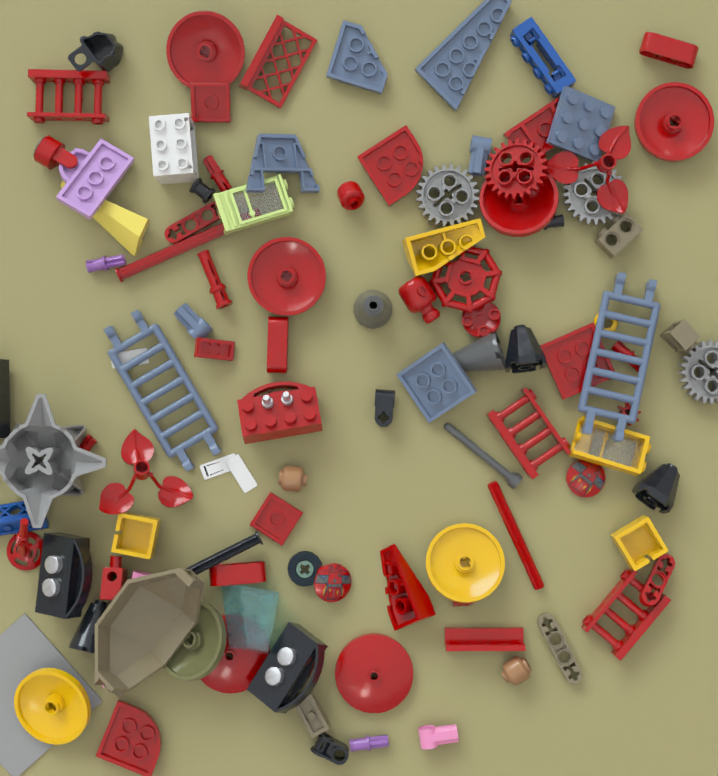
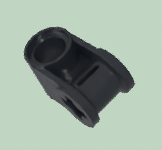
[375,389,395,427]
[310,732,349,765]

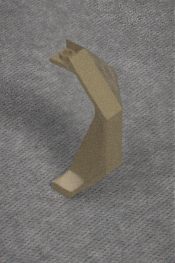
[94,568,204,698]

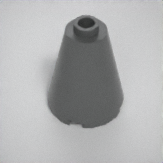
[353,290,392,329]
[453,332,506,372]

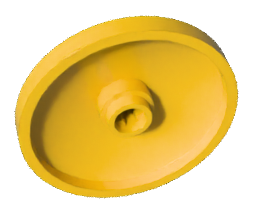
[425,523,505,603]
[14,668,91,745]

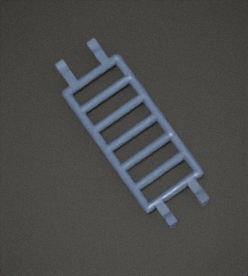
[578,272,661,442]
[103,310,222,472]

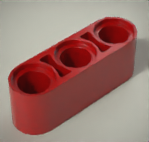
[639,32,699,69]
[267,316,289,373]
[209,561,267,586]

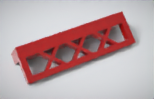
[444,627,526,651]

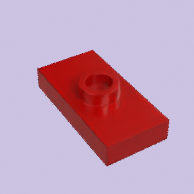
[194,337,235,361]

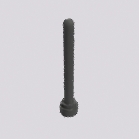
[444,423,523,489]

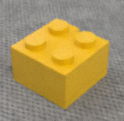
[111,512,161,559]
[610,515,669,571]

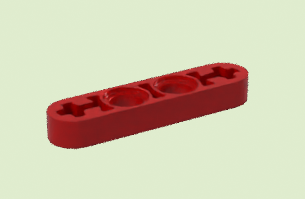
[164,202,220,244]

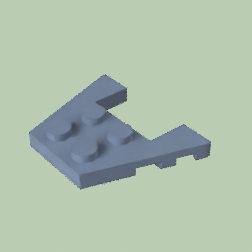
[246,133,320,193]

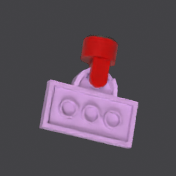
[33,135,134,220]

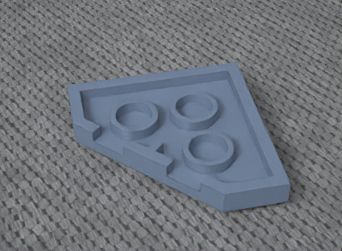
[326,20,388,95]

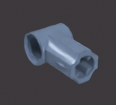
[468,135,492,176]
[174,303,213,339]

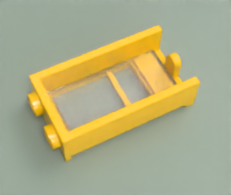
[568,416,651,477]

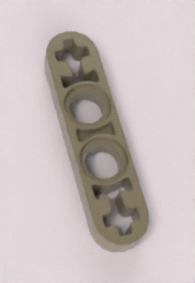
[537,612,583,684]

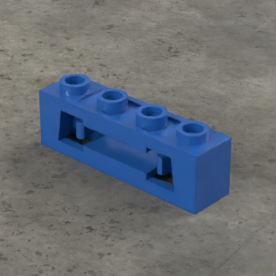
[510,16,577,99]

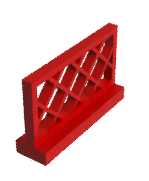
[239,15,317,109]

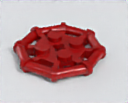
[429,246,503,314]

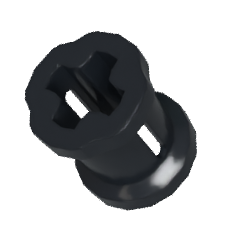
[189,178,216,204]

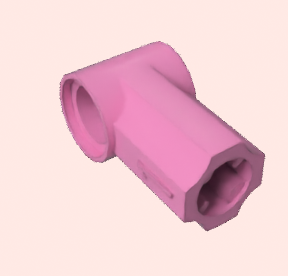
[418,724,459,749]

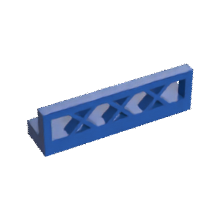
[0,501,49,536]

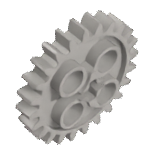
[562,162,622,226]
[416,164,479,228]
[677,340,718,404]

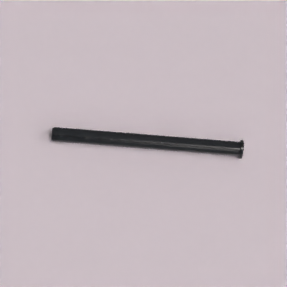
[185,530,263,575]

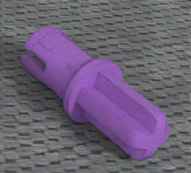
[86,254,126,273]
[349,735,389,752]

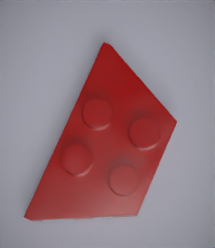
[503,96,560,153]

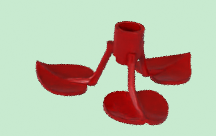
[546,125,631,214]
[99,429,193,515]

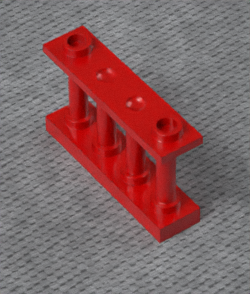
[27,69,110,125]
[485,388,571,479]
[581,569,671,661]

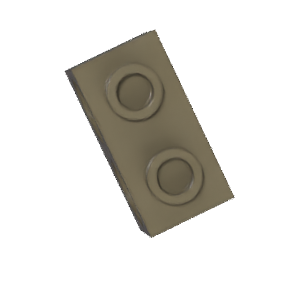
[595,213,643,259]
[661,319,700,352]

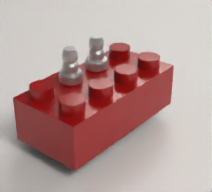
[237,381,323,444]

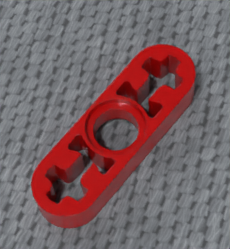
[639,554,675,607]

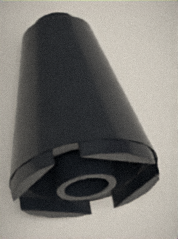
[69,600,108,653]

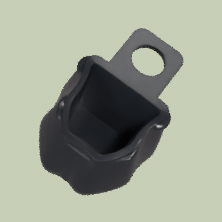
[68,31,123,73]

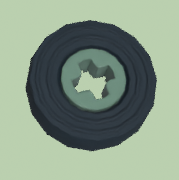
[287,551,322,587]

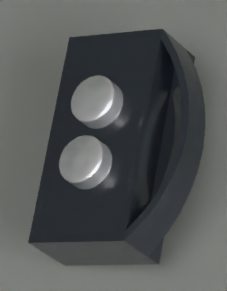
[35,532,94,619]
[247,622,328,713]

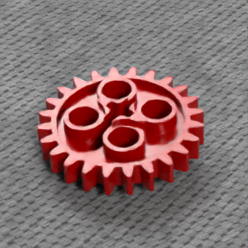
[484,138,549,202]

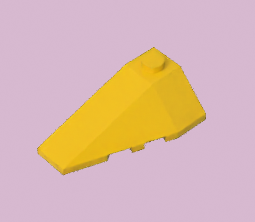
[402,218,486,276]

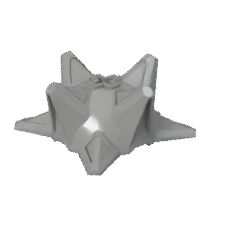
[0,394,107,528]

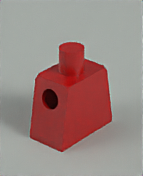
[100,556,128,601]

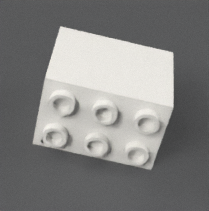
[149,113,199,185]

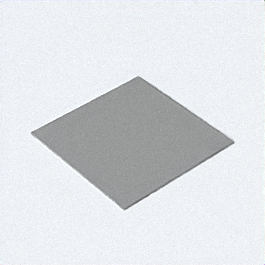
[0,613,103,776]

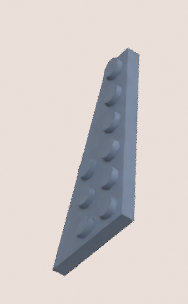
[415,0,512,112]

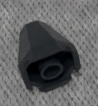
[505,325,546,373]
[632,463,680,514]

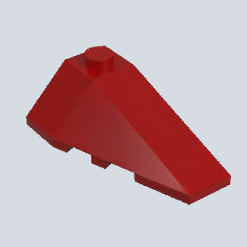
[380,544,436,631]

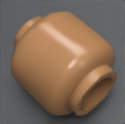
[278,465,307,492]
[501,656,532,685]

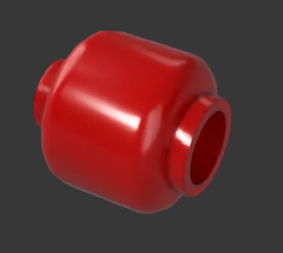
[337,181,365,210]

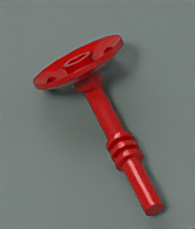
[7,518,43,570]

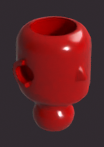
[398,275,440,324]

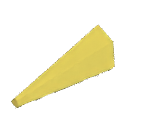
[61,181,150,257]

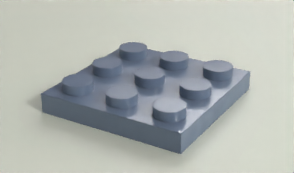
[546,86,615,162]
[396,342,477,423]

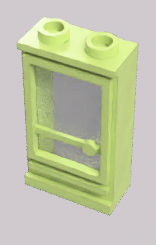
[212,174,295,235]

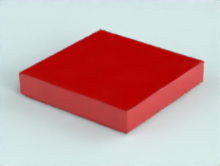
[190,82,231,122]
[250,492,304,546]

